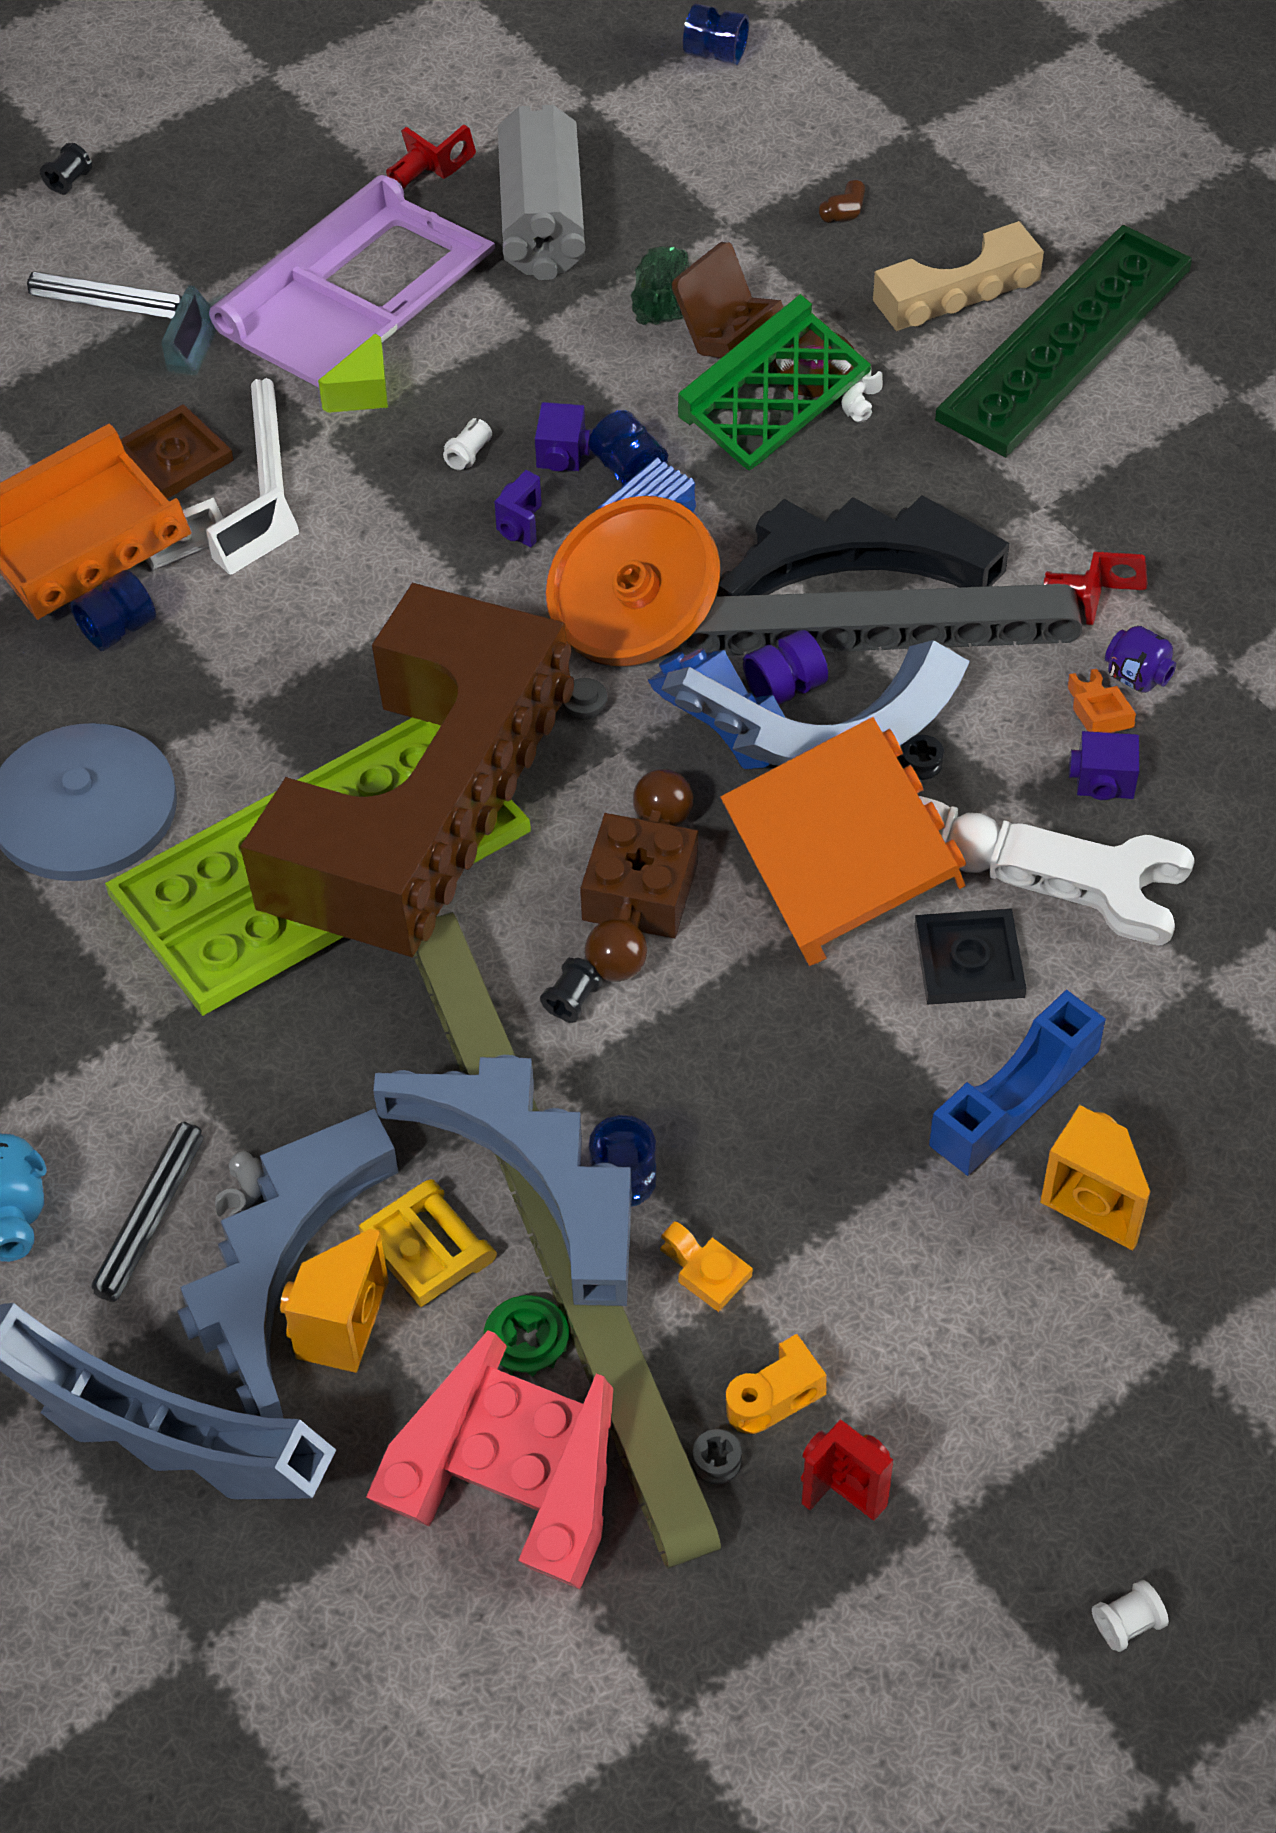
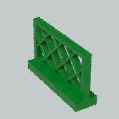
[678,294,871,471]

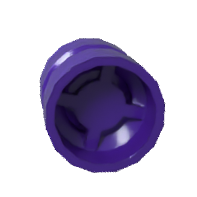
[743,630,828,705]

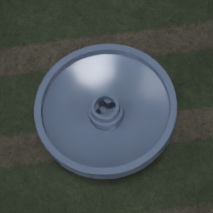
[0,723,177,881]

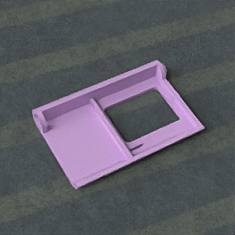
[209,175,495,388]

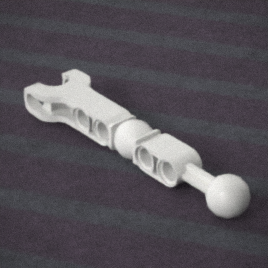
[919,796,1194,946]

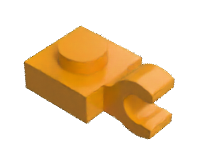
[660,1221,753,1312]

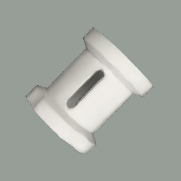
[1092,1580,1169,1652]

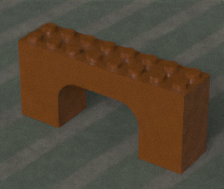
[240,582,574,958]

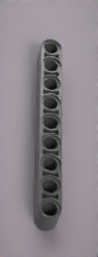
[680,584,1082,656]

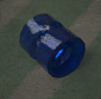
[683,3,749,65]
[589,410,669,486]
[70,569,157,651]
[588,1115,657,1207]

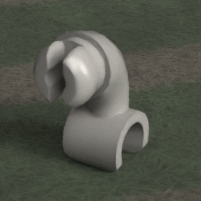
[215,1151,264,1217]

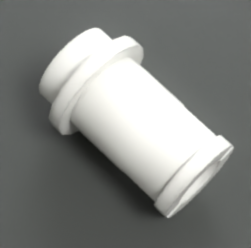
[443,418,492,470]

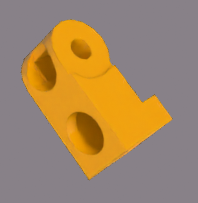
[726,1334,827,1434]

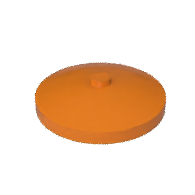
[546,496,720,666]

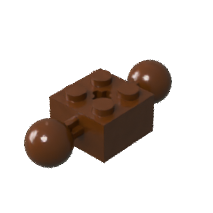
[580,769,698,982]

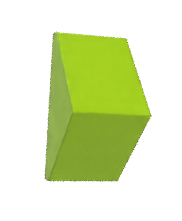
[318,334,388,413]

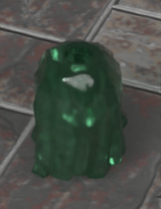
[630,246,691,325]

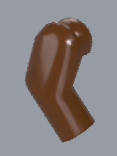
[819,180,865,223]

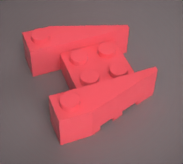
[366,1331,613,1589]

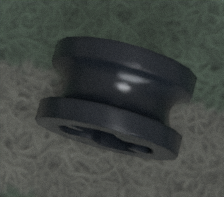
[901,734,944,780]

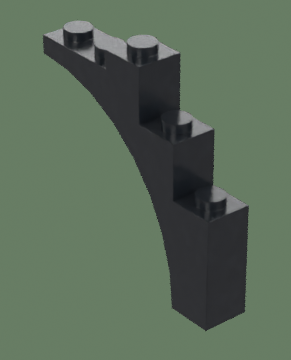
[716,495,1010,597]

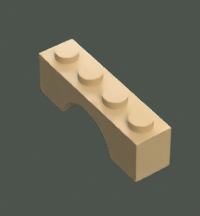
[873,221,1044,331]

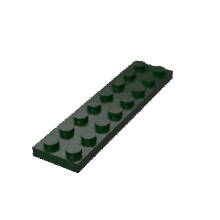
[935,225,1192,458]

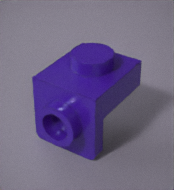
[494,470,542,548]

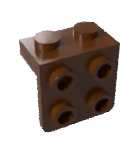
[672,242,783,358]

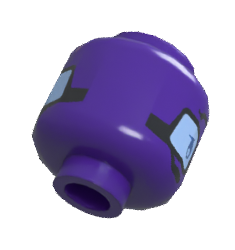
[1105,625,1176,693]

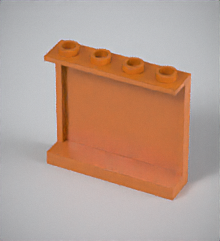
[0,423,192,620]
[720,717,967,966]

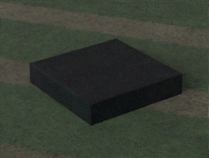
[914,908,1026,1005]

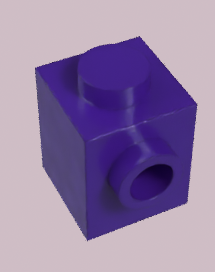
[535,402,591,471]
[1069,731,1139,800]

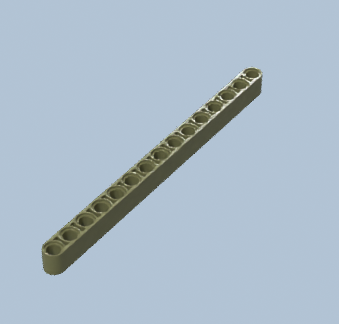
[413,912,721,1569]

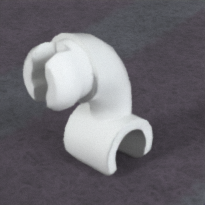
[841,370,883,422]

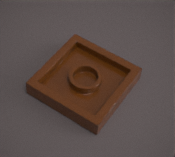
[120,404,234,499]

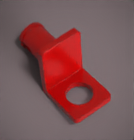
[386,125,476,190]
[1044,552,1148,625]

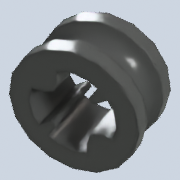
[692,1429,742,1485]

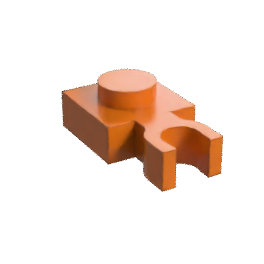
[1068,669,1136,733]

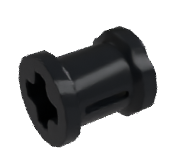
[40,143,92,195]
[540,957,603,1023]

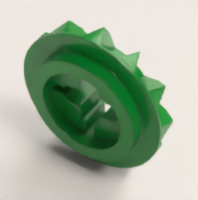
[484,1295,569,1377]

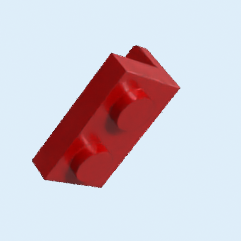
[801,1419,894,1521]

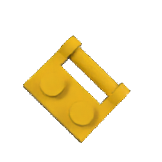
[359,1179,497,1307]

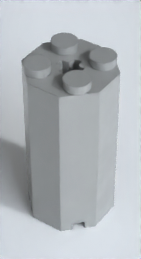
[498,104,585,280]

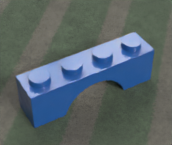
[929,989,1106,1176]

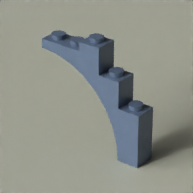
[373,1055,632,1306]
[177,1109,398,1418]
[0,1303,336,1499]

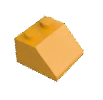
[1040,1105,1150,1251]
[280,1229,389,1373]

